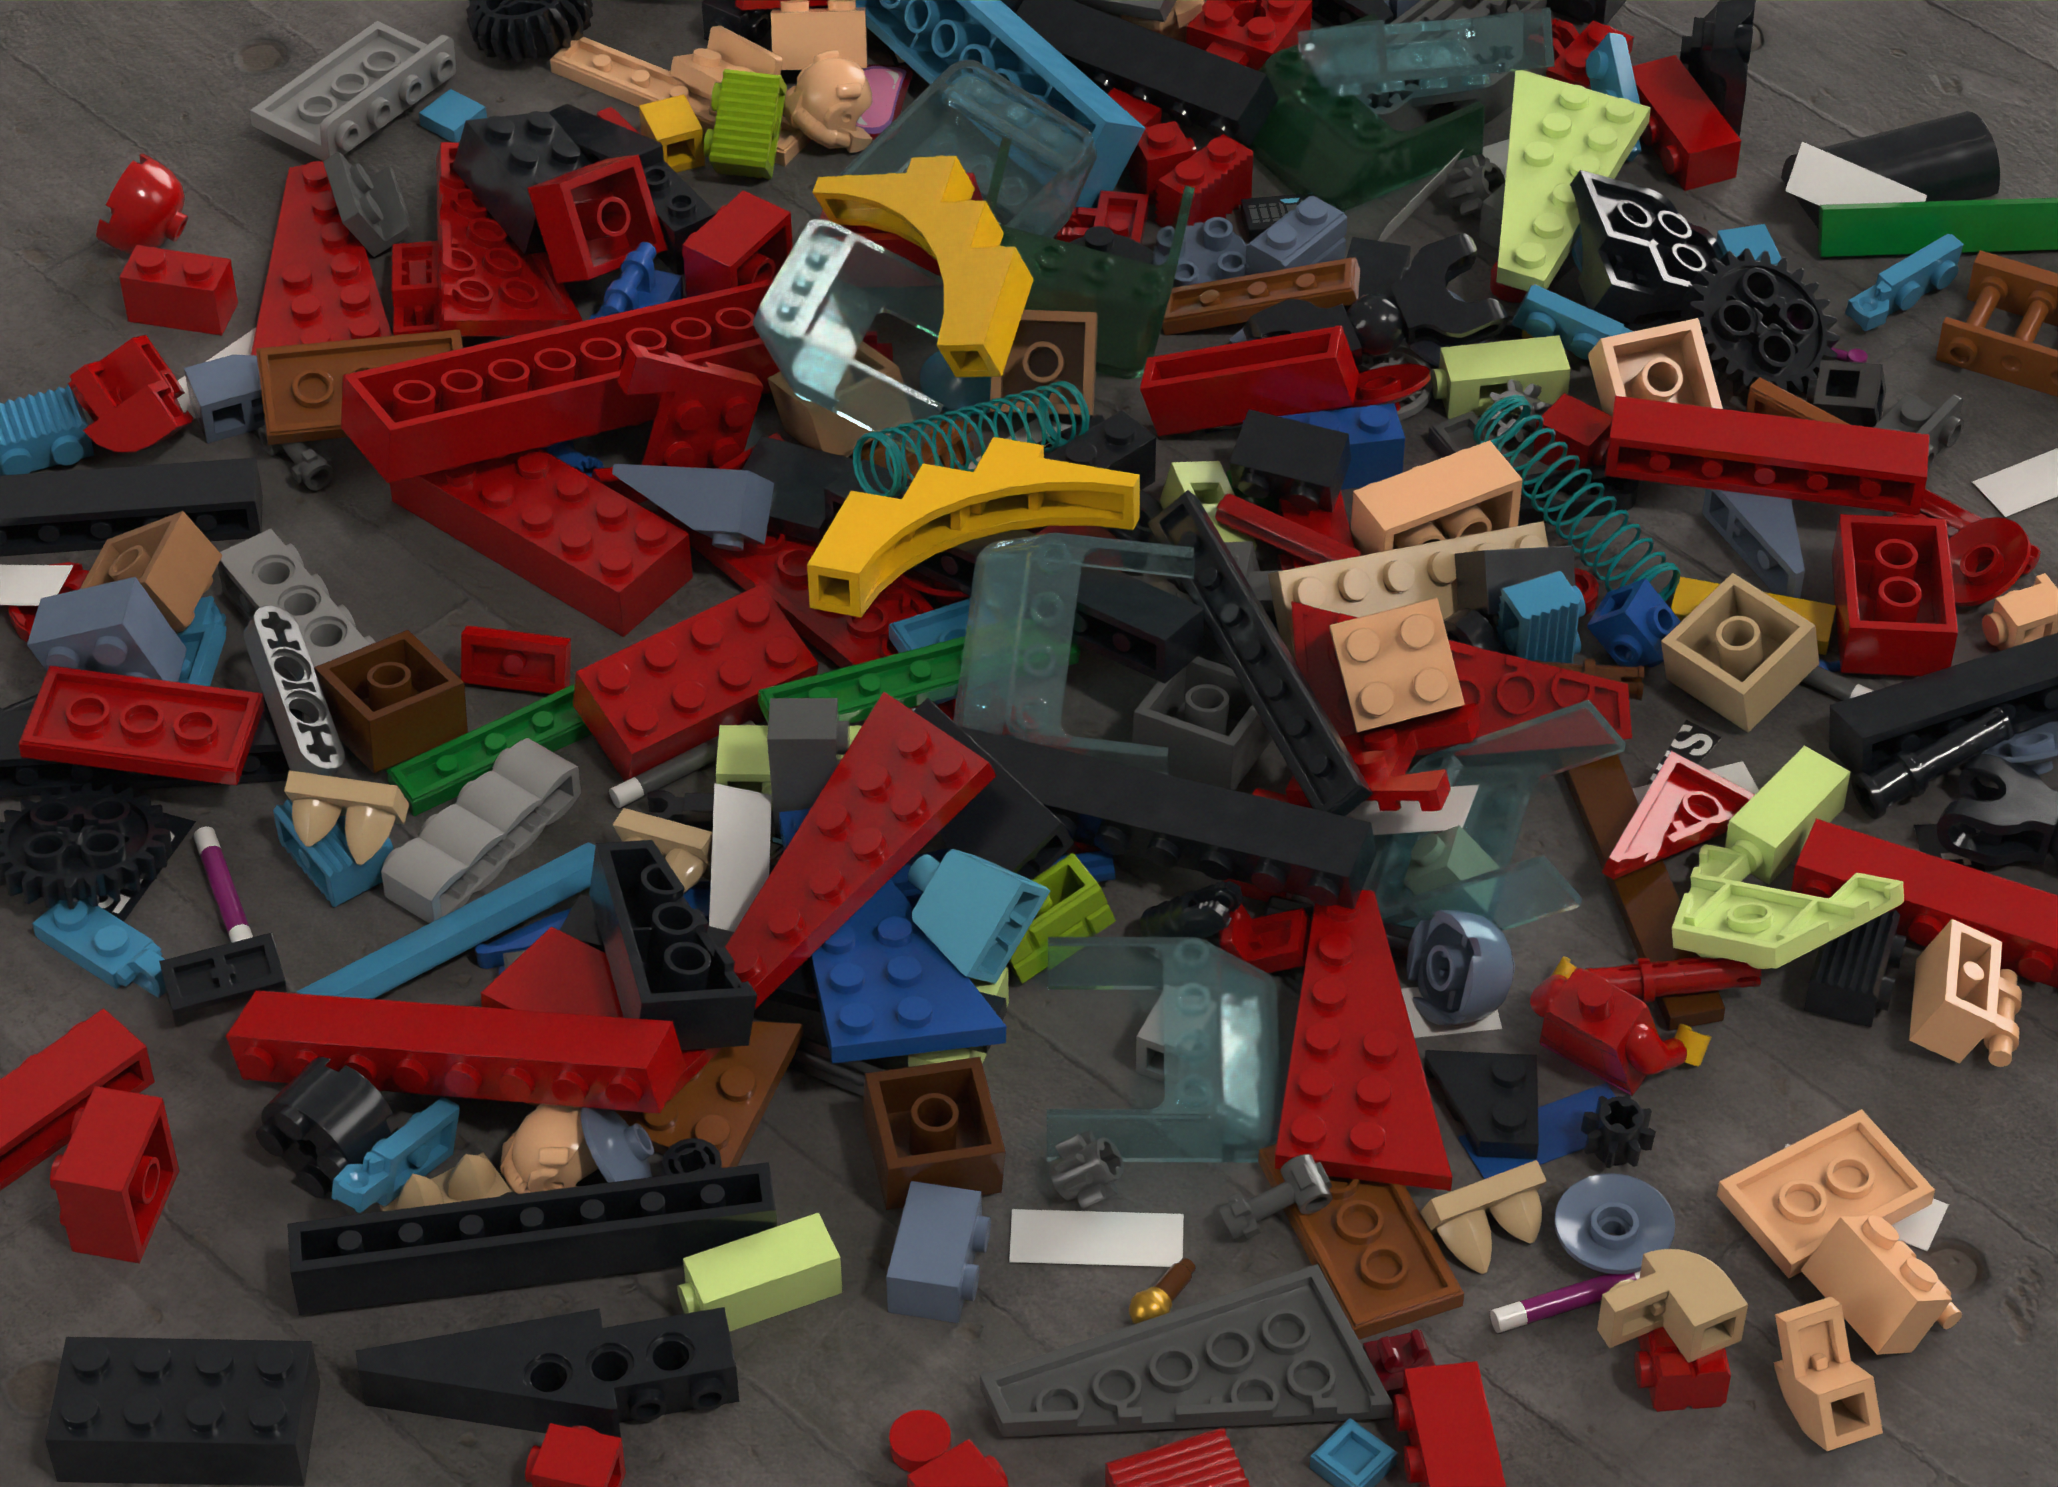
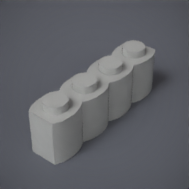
[381,738,581,923]

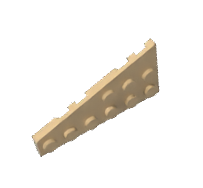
[1268,521,1548,662]

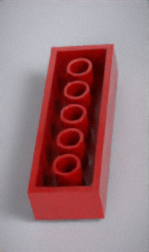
[389,447,693,637]

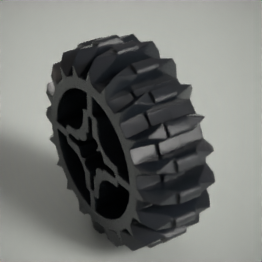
[466,0,593,63]

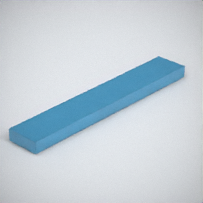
[297,842,596,999]

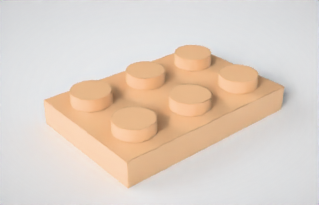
[1717,1109,1935,1279]

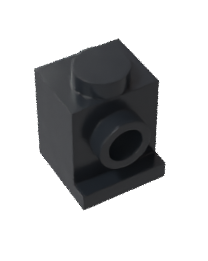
[1807,360,1886,428]

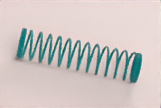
[853,381,1090,497]
[1473,395,1681,601]

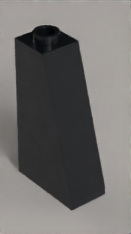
[911,698,1075,880]

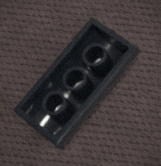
[1781,111,2000,230]

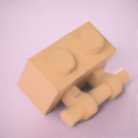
[771,0,867,70]
[1909,919,2022,1067]
[1801,1216,1962,1355]

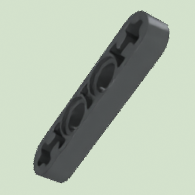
[243,606,345,777]

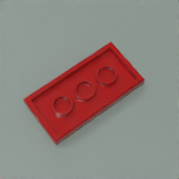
[19,666,265,786]
[481,926,722,1102]

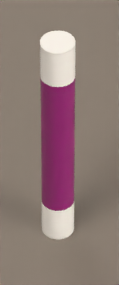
[193,826,253,943]
[1490,1271,1641,1333]

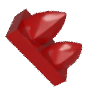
[461,625,571,694]

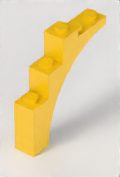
[812,155,1034,377]
[807,437,1140,617]

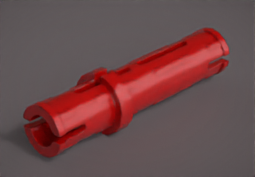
[1585,957,1762,1003]

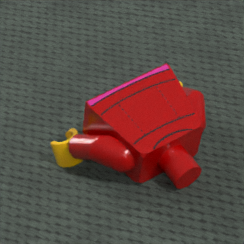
[1530,956,1712,1097]

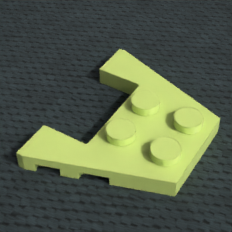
[1672,844,1904,969]

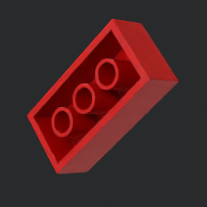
[573,584,819,782]

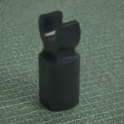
[646,790,714,832]

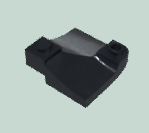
[1680,0,1756,138]
[1570,170,1724,323]

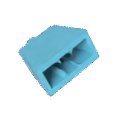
[908,849,1051,984]

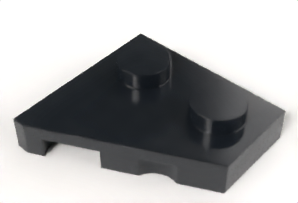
[1424,1050,1539,1159]

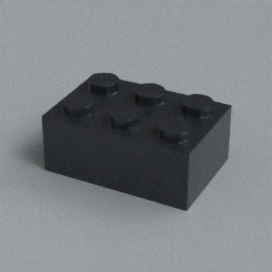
[453,111,592,255]

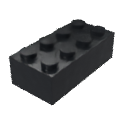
[45,1337,320,1486]

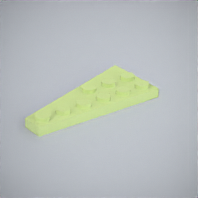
[1496,68,1651,291]

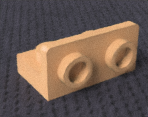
[670,26,783,96]

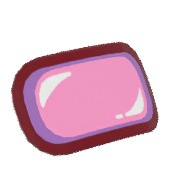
[856,64,913,141]

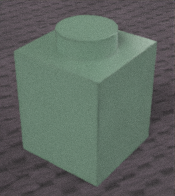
[1404,825,1500,913]

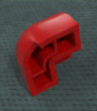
[67,335,194,452]

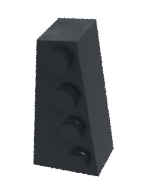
[589,840,757,1050]

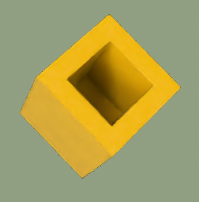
[639,94,705,173]

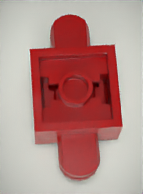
[1186,0,1312,91]

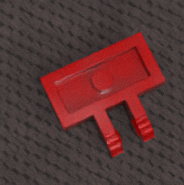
[1528,18,1634,90]
[1053,190,1149,252]

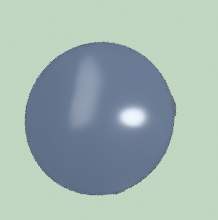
[1153,217,1248,288]

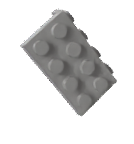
[250,21,456,161]

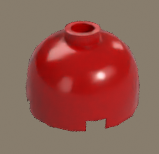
[96,153,188,254]

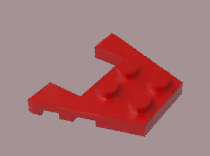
[591,344,764,504]
[1286,703,1481,811]

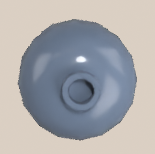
[1406,910,1515,1025]

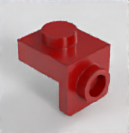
[1218,903,1312,978]

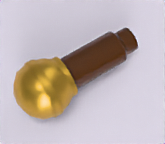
[1129,1258,1196,1324]

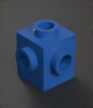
[1587,578,1681,668]

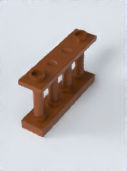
[1936,250,2058,397]

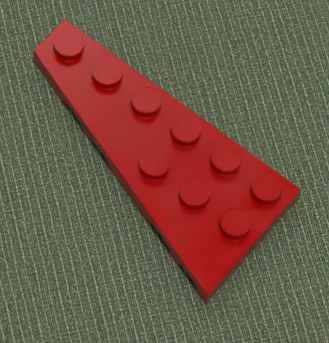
[251,161,392,356]

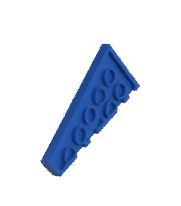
[779,808,1007,1064]

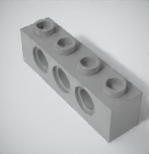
[217,529,376,681]

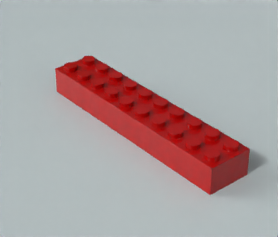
[341,273,848,483]

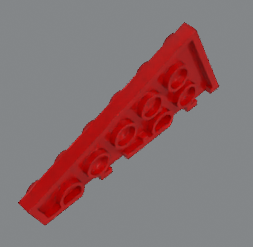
[436,142,583,338]
[1291,601,1632,756]
[725,692,997,1009]
[1274,890,1453,1191]

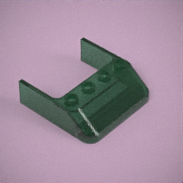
[1236,13,1485,212]
[985,137,1195,379]

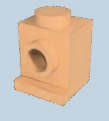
[1982,573,2058,651]

